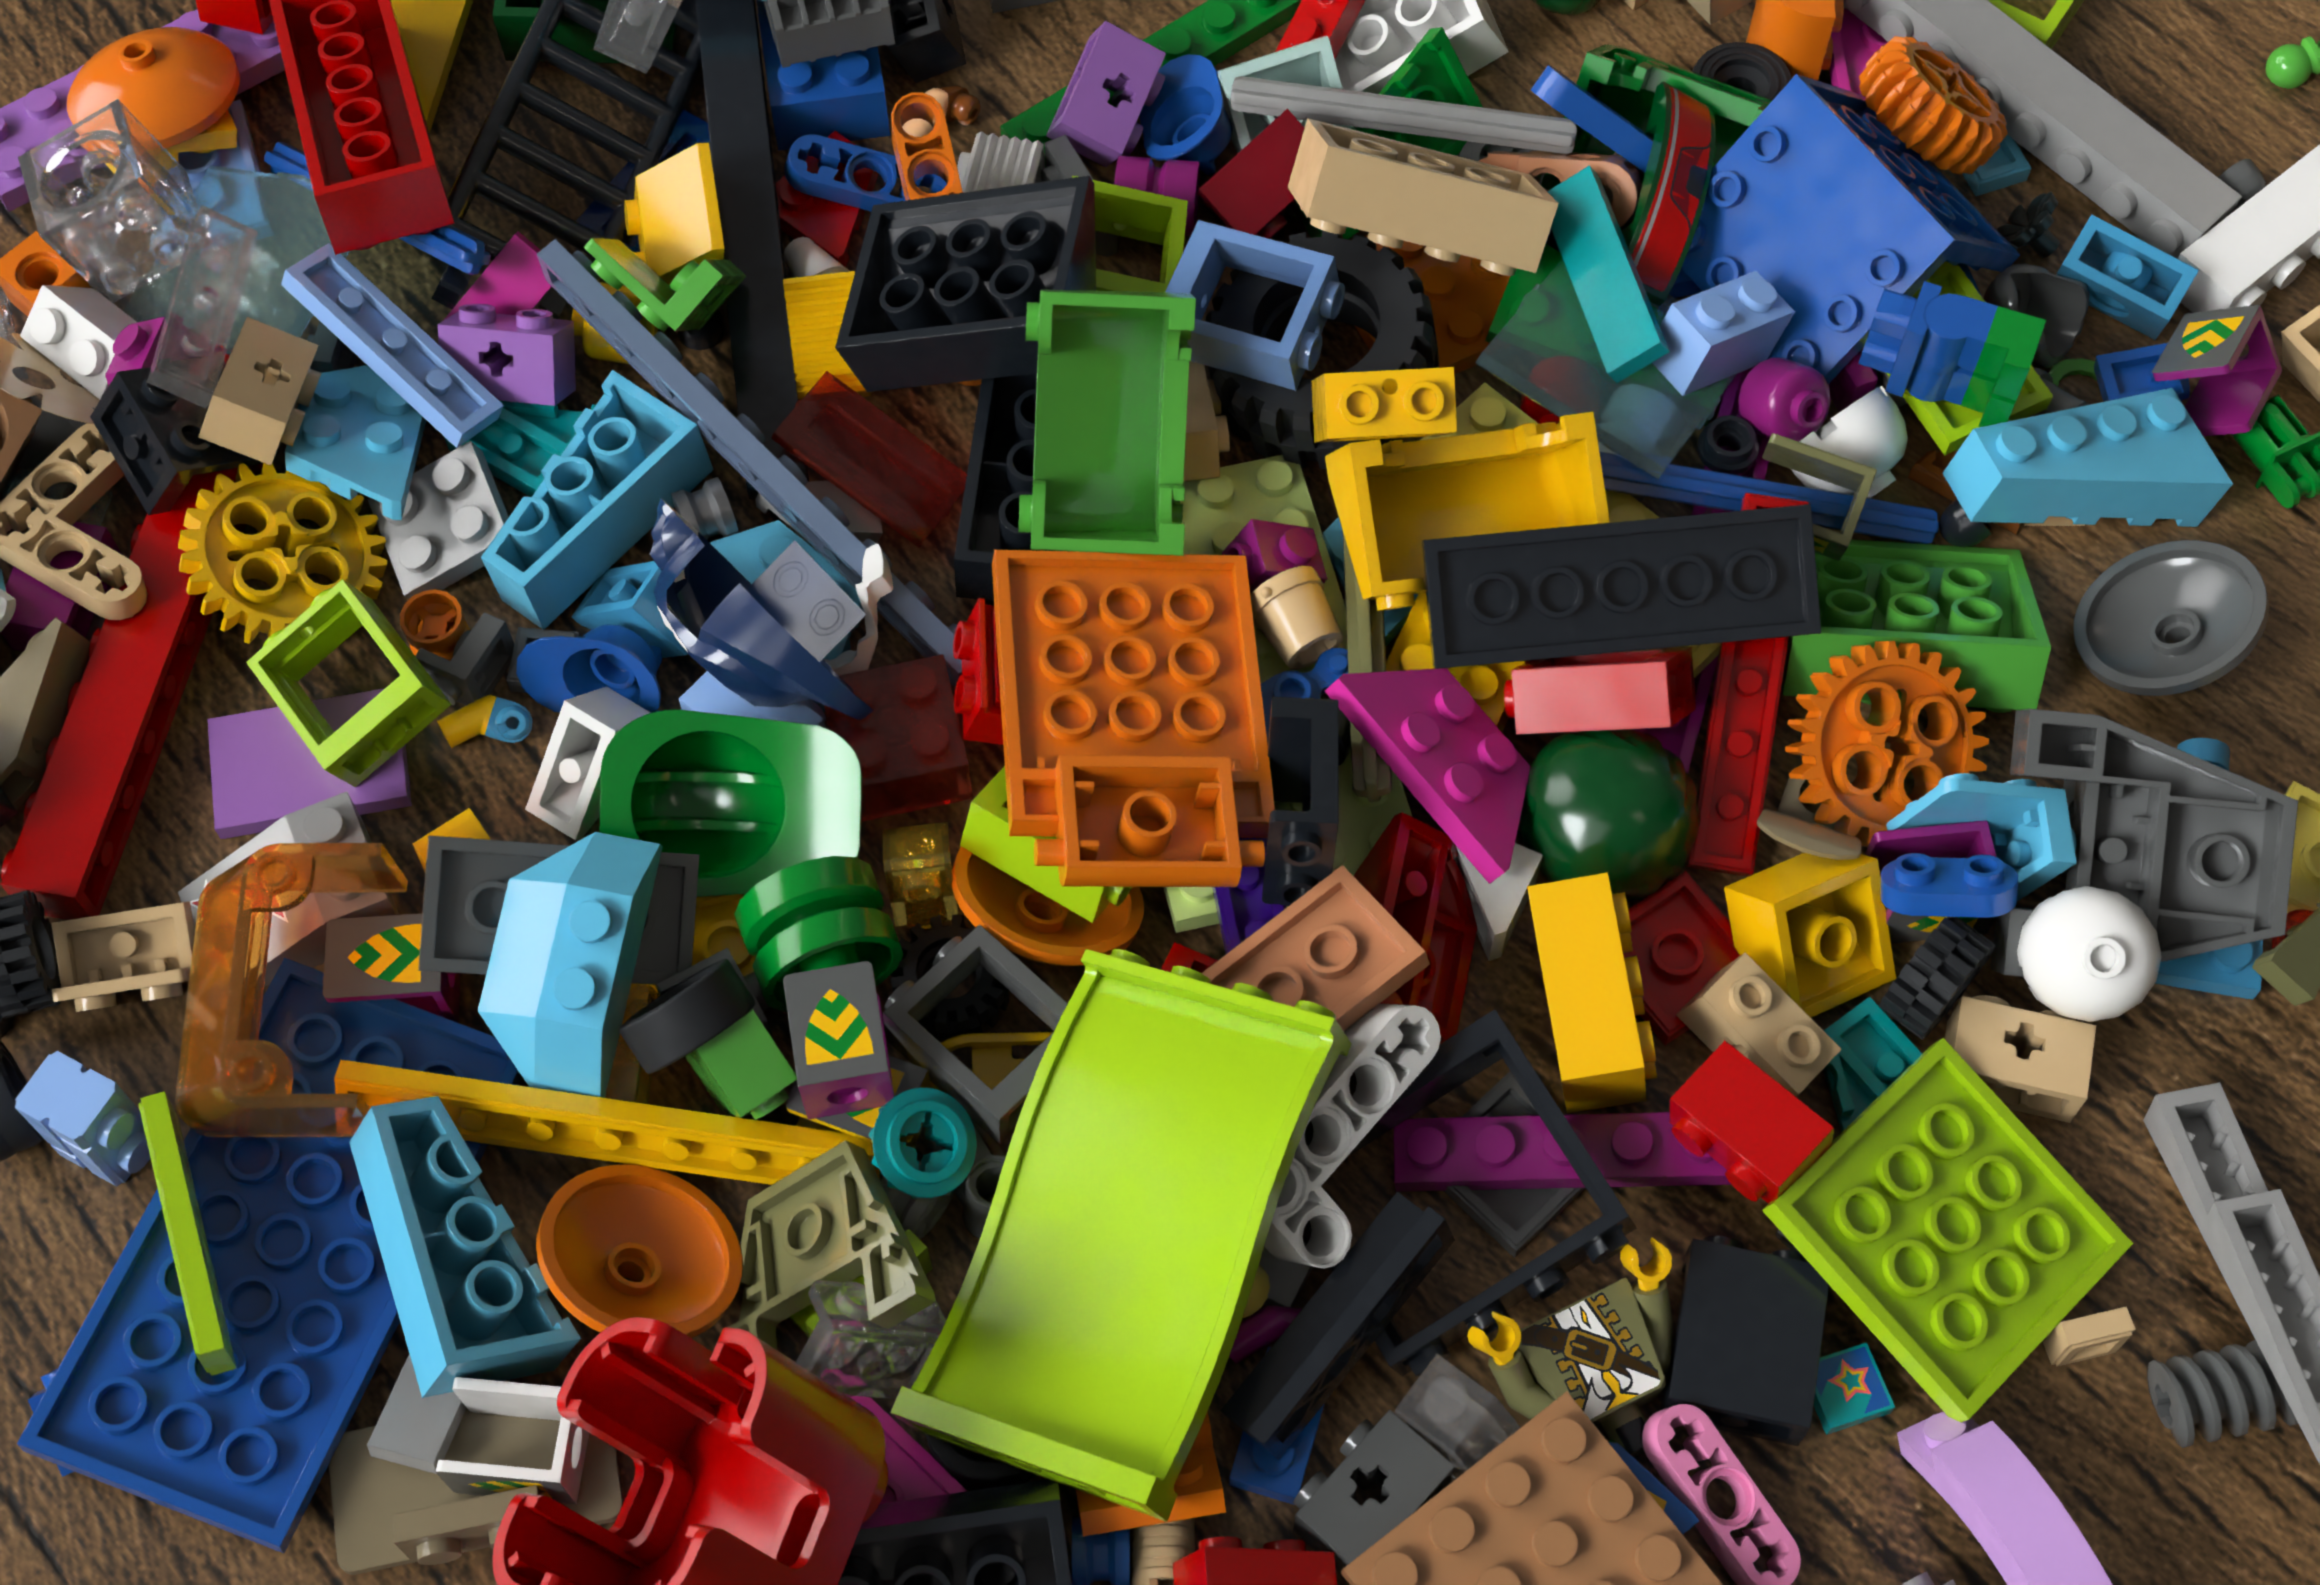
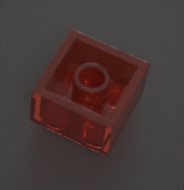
[824,654,973,822]

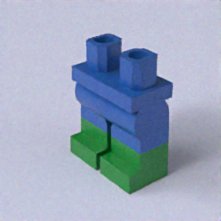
[1858,281,2046,427]

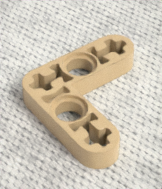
[0,423,148,620]

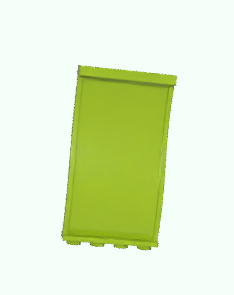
[890,949,1352,1522]

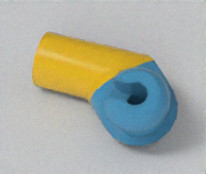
[437,695,533,749]

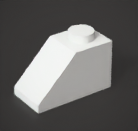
[525,686,650,840]

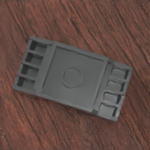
[763,0,895,68]

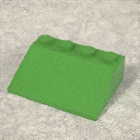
[1781,540,2051,713]

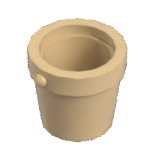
[1250,566,1343,669]

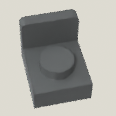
[415,612,515,705]

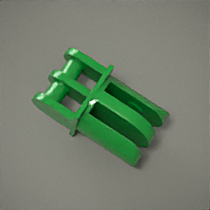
[2231,394,2320,508]

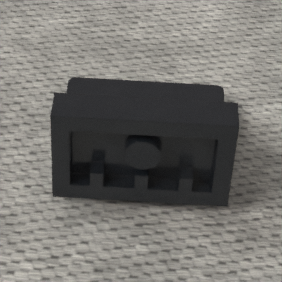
[90,358,279,515]

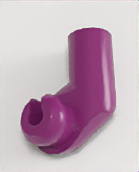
[1229,1305,1303,1364]

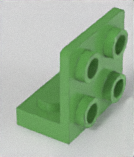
[584,238,746,332]

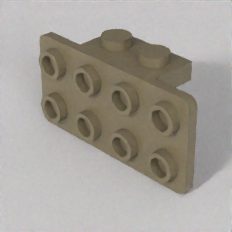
[329,1408,624,1575]

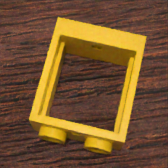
[1312,367,1457,443]

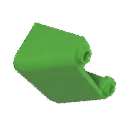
[1018,290,1196,556]

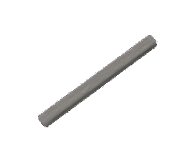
[1230,76,1577,154]

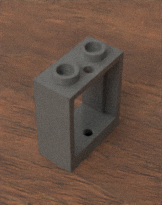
[883,924,1068,1144]

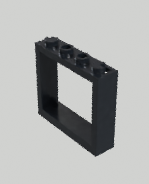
[1304,1009,1637,1376]

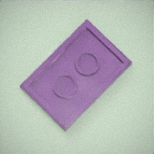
[207,688,412,839]

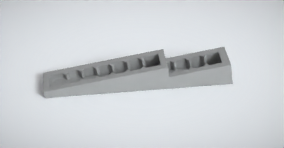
[2143,1082,2320,1465]

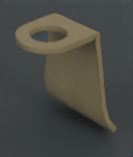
[1757,776,1861,860]

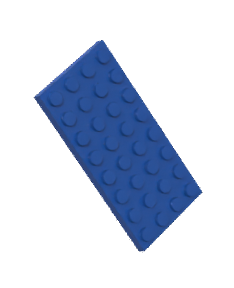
[17,958,522,1553]

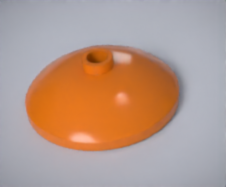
[67,27,240,154]
[951,847,1144,967]
[536,1164,742,1338]

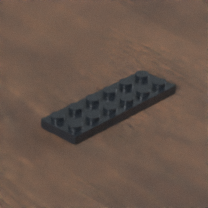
[1422,504,1821,669]

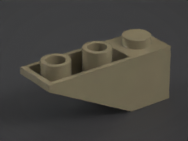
[0,617,90,810]

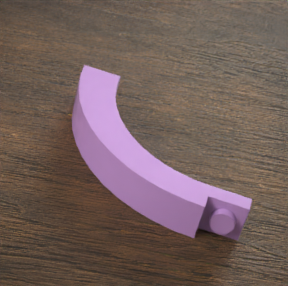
[1897,1412,2113,1585]

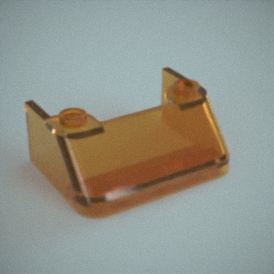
[175,843,408,1137]

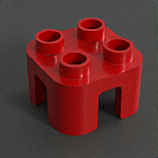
[492,1317,888,1585]

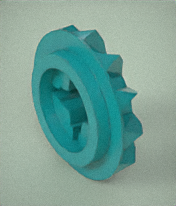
[868,1088,977,1199]

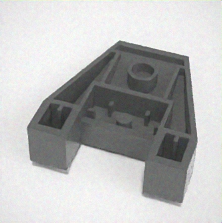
[1990,709,2298,977]

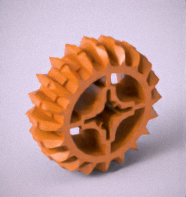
[1859,36,2008,175]

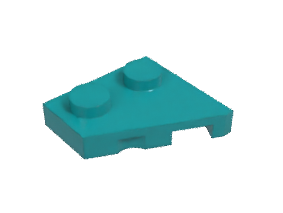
[444,400,596,497]

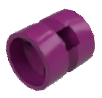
[1114,156,1200,237]

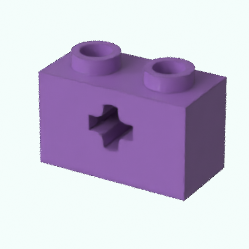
[1046,21,1166,167]
[438,304,576,406]

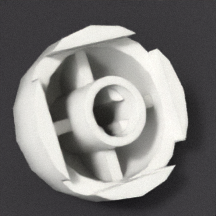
[1791,386,1908,498]
[2017,886,2162,1022]

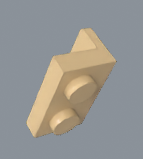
[51,902,202,1012]

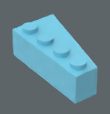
[481,370,714,629]
[1942,388,2233,527]
[349,1096,581,1398]

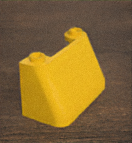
[1325,412,1610,611]

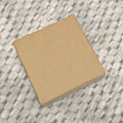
[2043,1306,2136,1367]

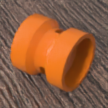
[400,589,470,661]

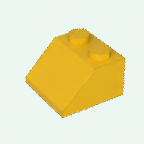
[624,143,725,285]
[1724,853,1896,1018]

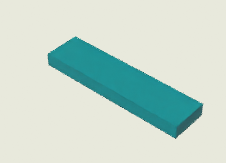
[1547,165,1670,383]

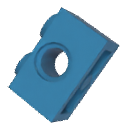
[2056,214,2199,340]

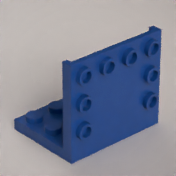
[1681,74,2020,384]

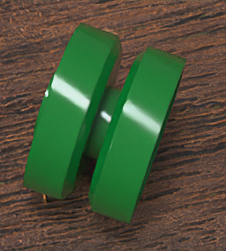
[734,856,904,1012]

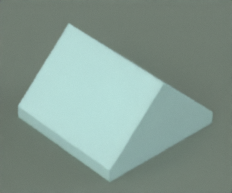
[1218,36,1353,154]

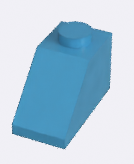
[571,561,688,658]

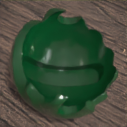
[1520,729,1701,902]

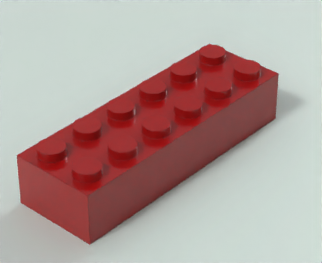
[269,0,454,255]

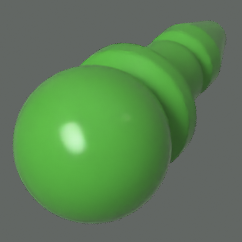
[2265,36,2320,89]

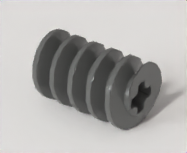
[2147,1340,2298,1448]

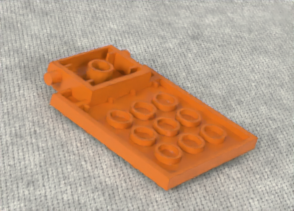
[992,550,1275,887]

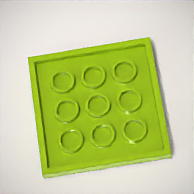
[1762,1038,2134,1423]

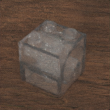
[18,99,211,303]

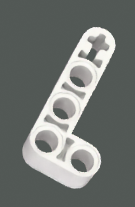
[1264,1004,1441,1269]

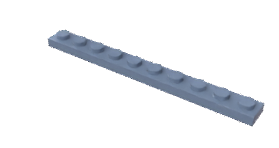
[537,239,962,688]

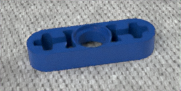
[1531,65,1653,173]
[784,134,947,211]

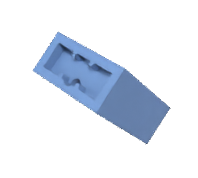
[1165,220,1345,391]

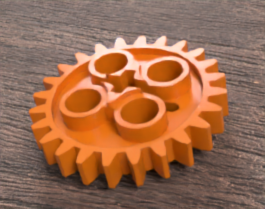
[1785,641,1989,847]

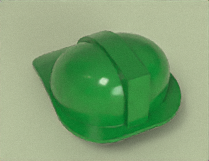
[599,709,862,897]

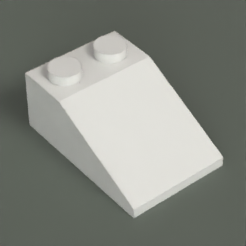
[1335,0,1509,94]

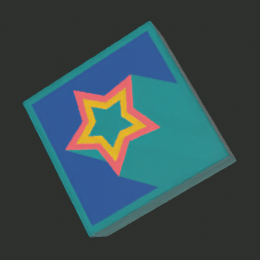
[1813,1342,1895,1435]

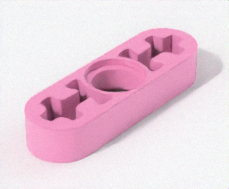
[1642,1404,1801,1585]

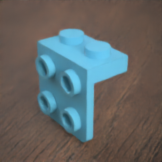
[1886,773,2077,901]

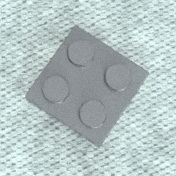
[368,440,509,599]

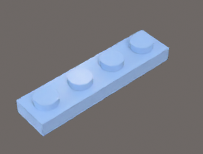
[281,243,504,448]

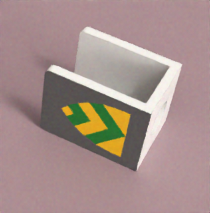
[436,1377,589,1505]

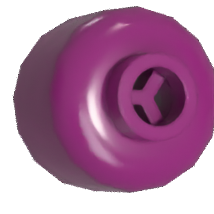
[1738,358,1831,442]

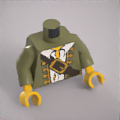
[1467,1237,1673,1457]

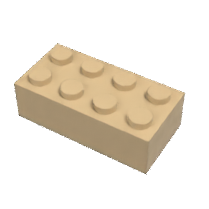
[1288,118,1559,276]

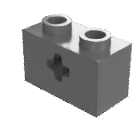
[1293,1409,1455,1576]

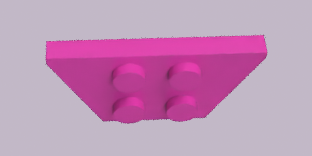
[1325,668,1531,884]

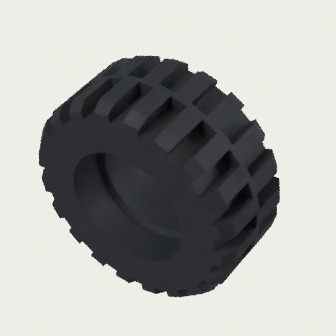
[1205,230,1439,469]

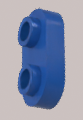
[1880,853,2018,918]

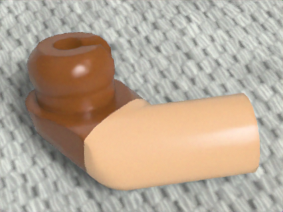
[902,85,981,137]

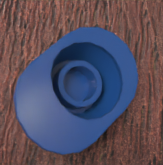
[1139,55,1233,176]
[516,624,662,713]

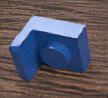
[2094,343,2190,402]

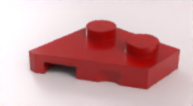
[776,131,879,267]

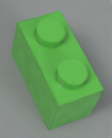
[685,1010,797,1120]

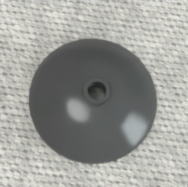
[2073,540,2269,696]

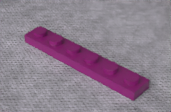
[1394,1112,1731,1192]

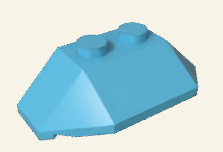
[478,832,663,1098]

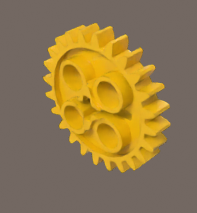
[178,463,387,644]

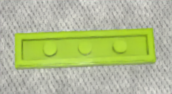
[138,1091,237,1376]

